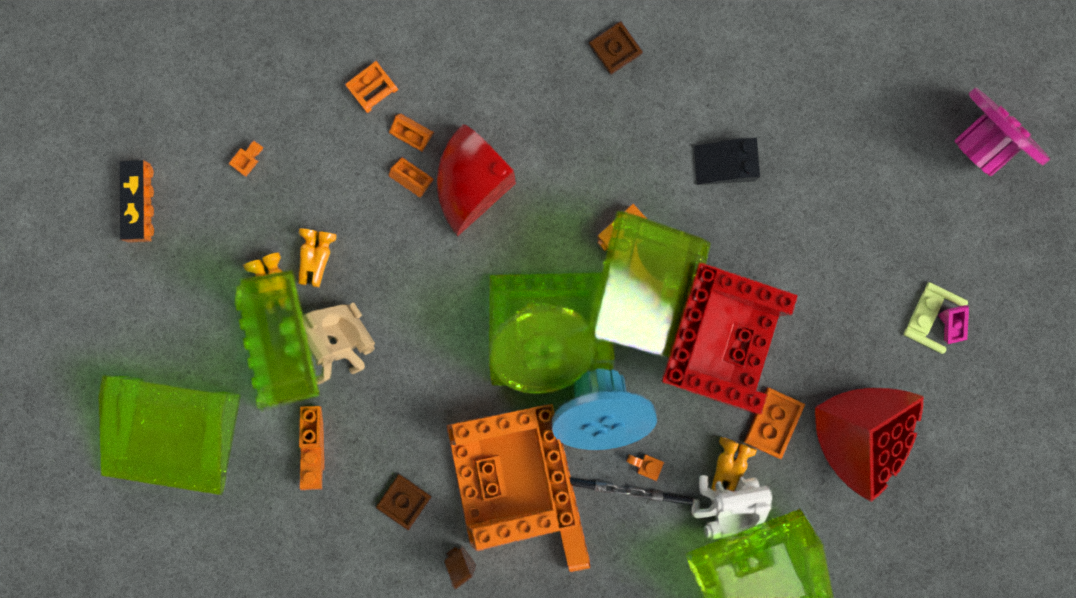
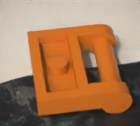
[345,61,398,113]

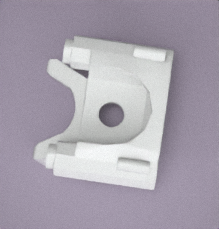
[692,475,772,542]

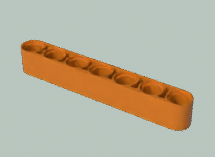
[560,442,591,572]

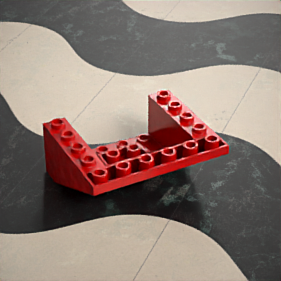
[661,262,798,415]

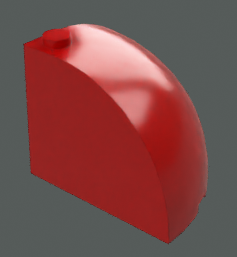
[437,124,516,236]
[815,388,924,501]

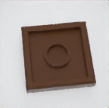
[589,21,643,75]
[375,473,432,531]

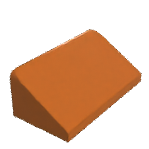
[389,113,434,152]
[389,157,434,198]

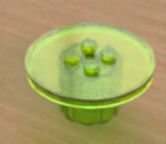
[490,302,596,393]

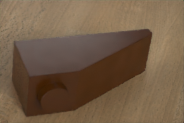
[444,546,477,590]

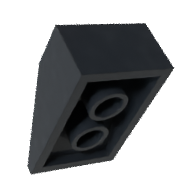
[694,138,760,185]

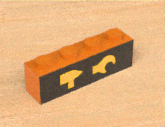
[120,160,154,242]

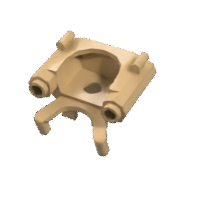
[293,303,375,385]

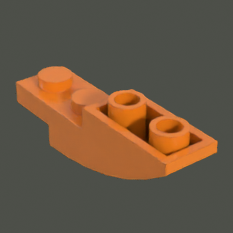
[299,406,324,490]

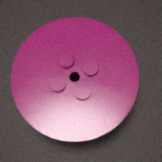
[955,87,1051,176]

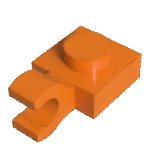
[229,141,264,177]
[626,454,664,481]

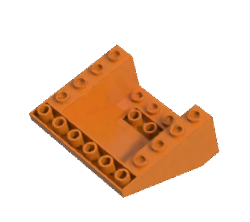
[446,404,578,551]

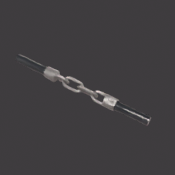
[569,477,693,506]

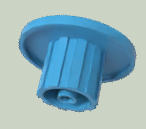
[552,369,657,450]

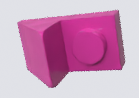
[938,305,969,344]

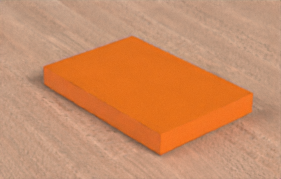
[743,387,805,459]

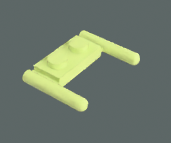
[903,282,968,354]

